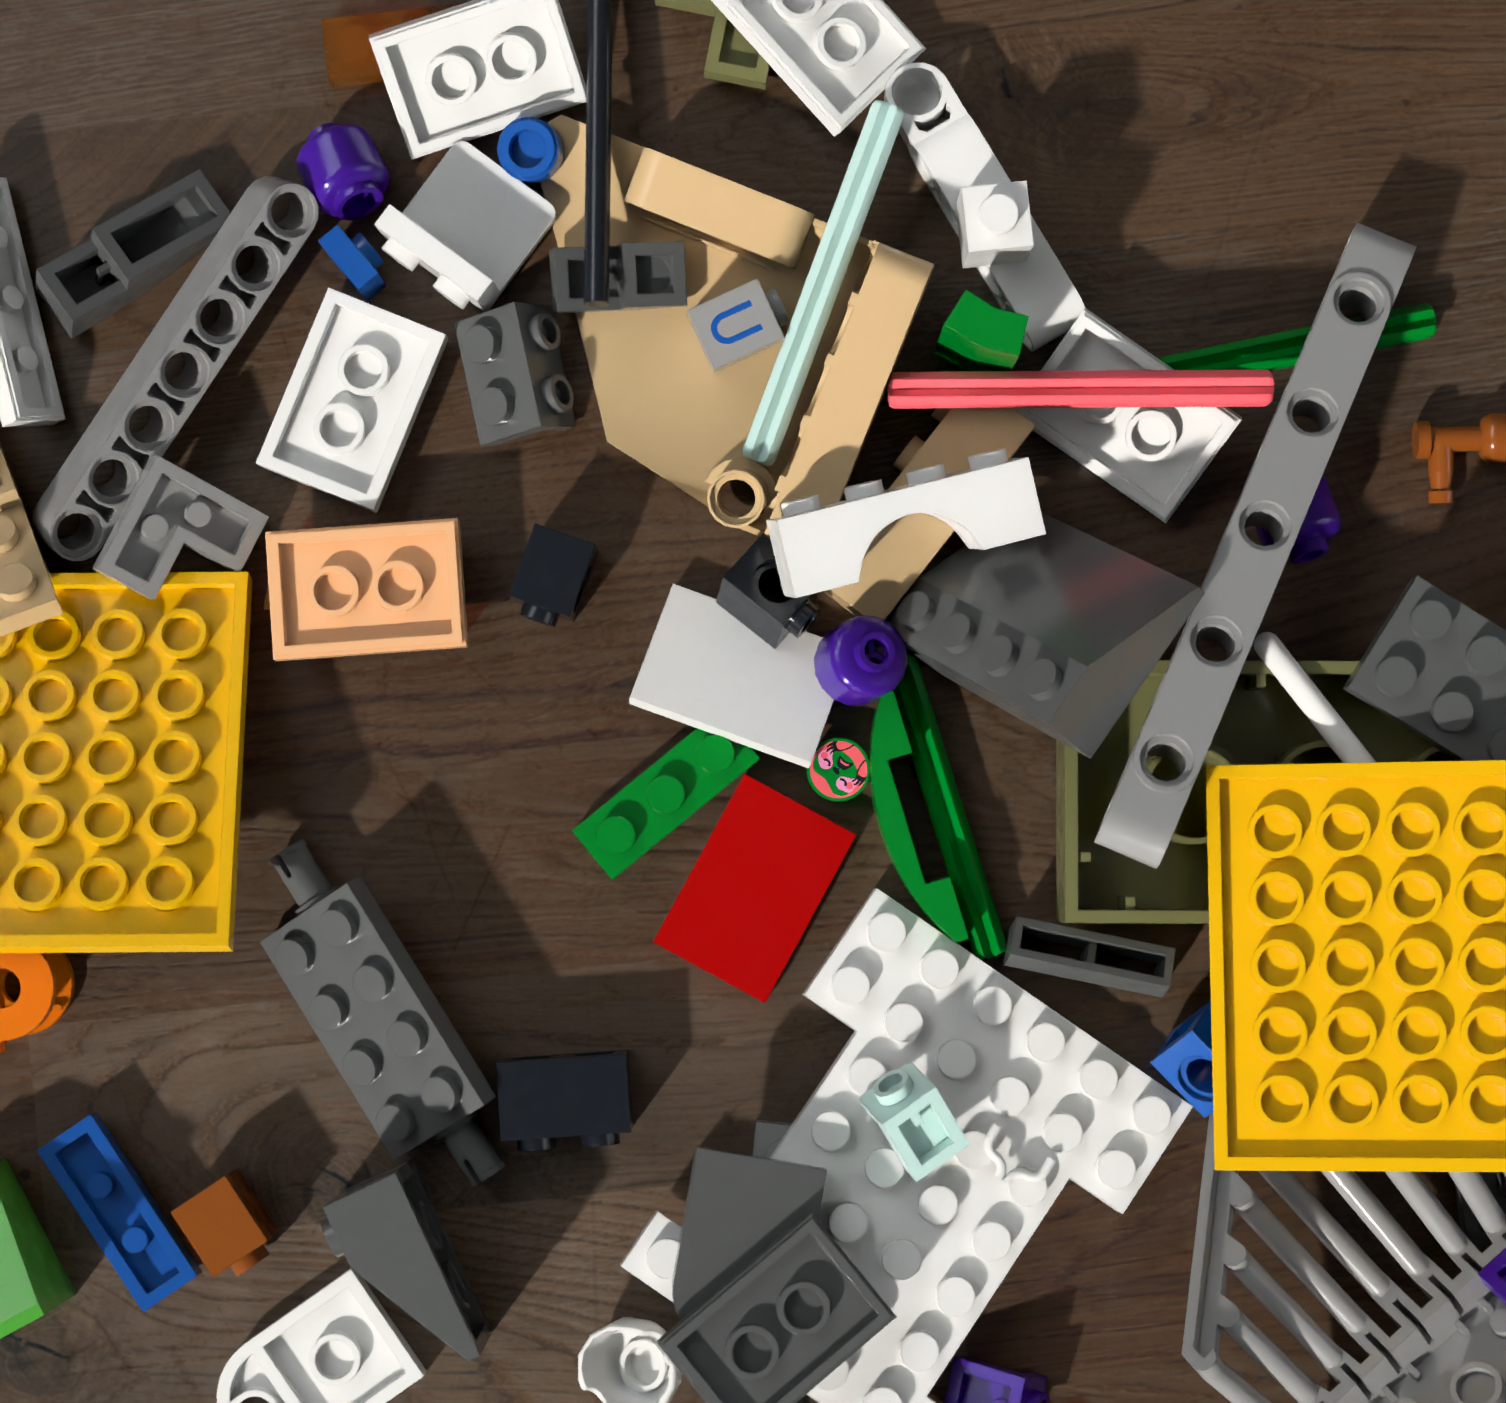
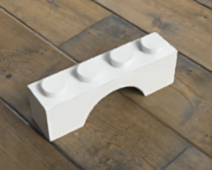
[766,448,1046,598]

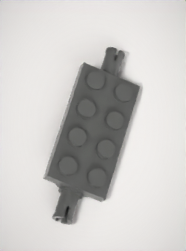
[260,839,506,1188]

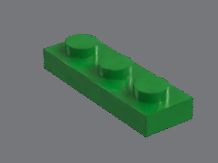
[572,728,760,880]

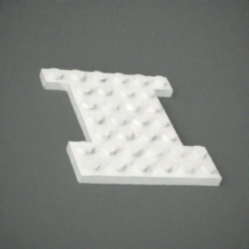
[620,888,1193,1403]

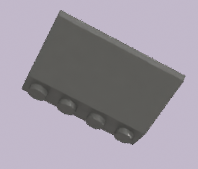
[888,512,1205,759]

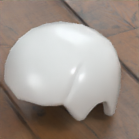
[578,1317,682,1403]

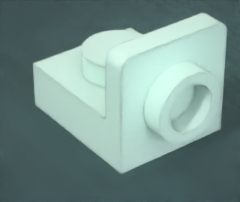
[859,1063,970,1182]

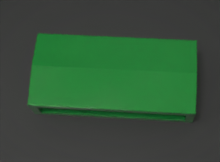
[933,290,1029,371]

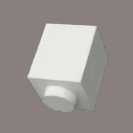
[956,180,1034,268]

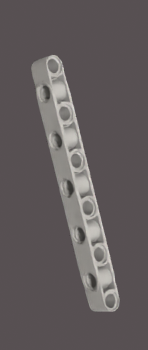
[1094,222,1417,869]

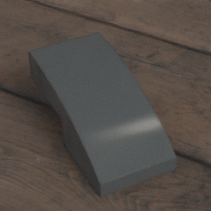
[549,242,687,314]

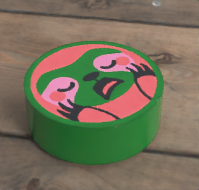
[806,738,870,802]

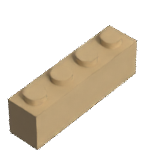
[823,408,1036,620]

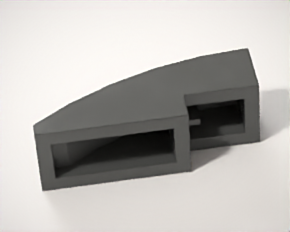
[35,169,231,339]

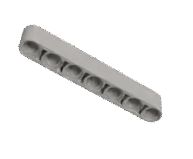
[32,176,319,561]

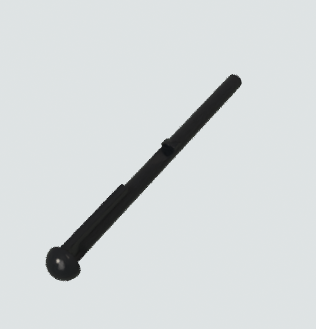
[583,0,613,308]

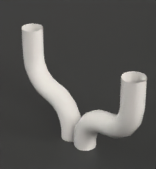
[984,1123,1056,1185]

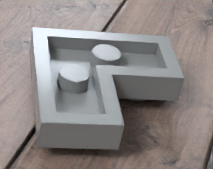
[92,455,269,600]

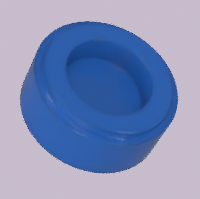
[497,117,564,183]

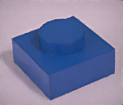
[318,225,386,302]

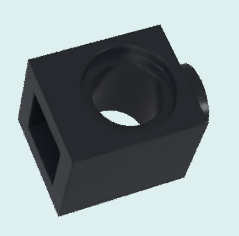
[509,523,599,627]
[716,533,821,649]

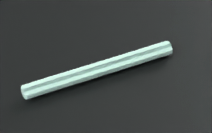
[742,100,904,466]

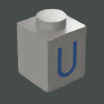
[687,278,790,373]

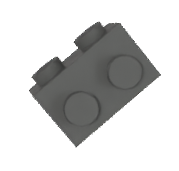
[454,302,576,446]

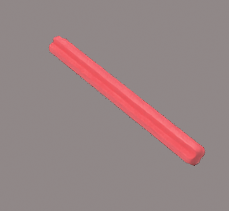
[887,370,1274,409]

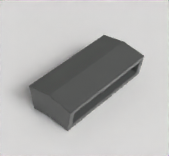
[1001,916,1176,998]

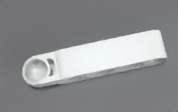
[884,62,1086,352]

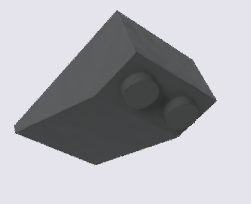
[321,1158,492,1361]

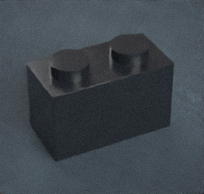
[496,1049,634,1151]

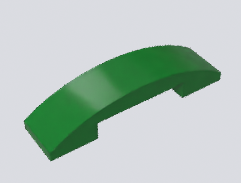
[868,691,969,943]

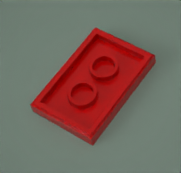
[653,774,856,1003]

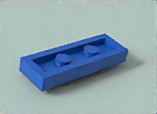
[37,1112,202,1312]

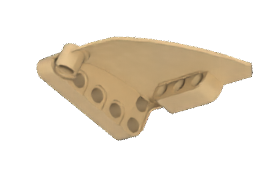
[540,114,935,538]

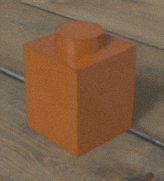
[170,1168,279,1278]

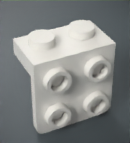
[374,141,556,312]

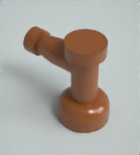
[1412,412,1506,503]

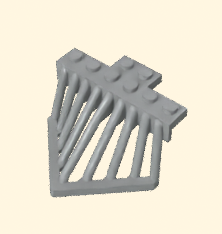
[1181,1112,1506,1403]

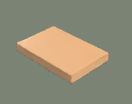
[265,518,468,661]

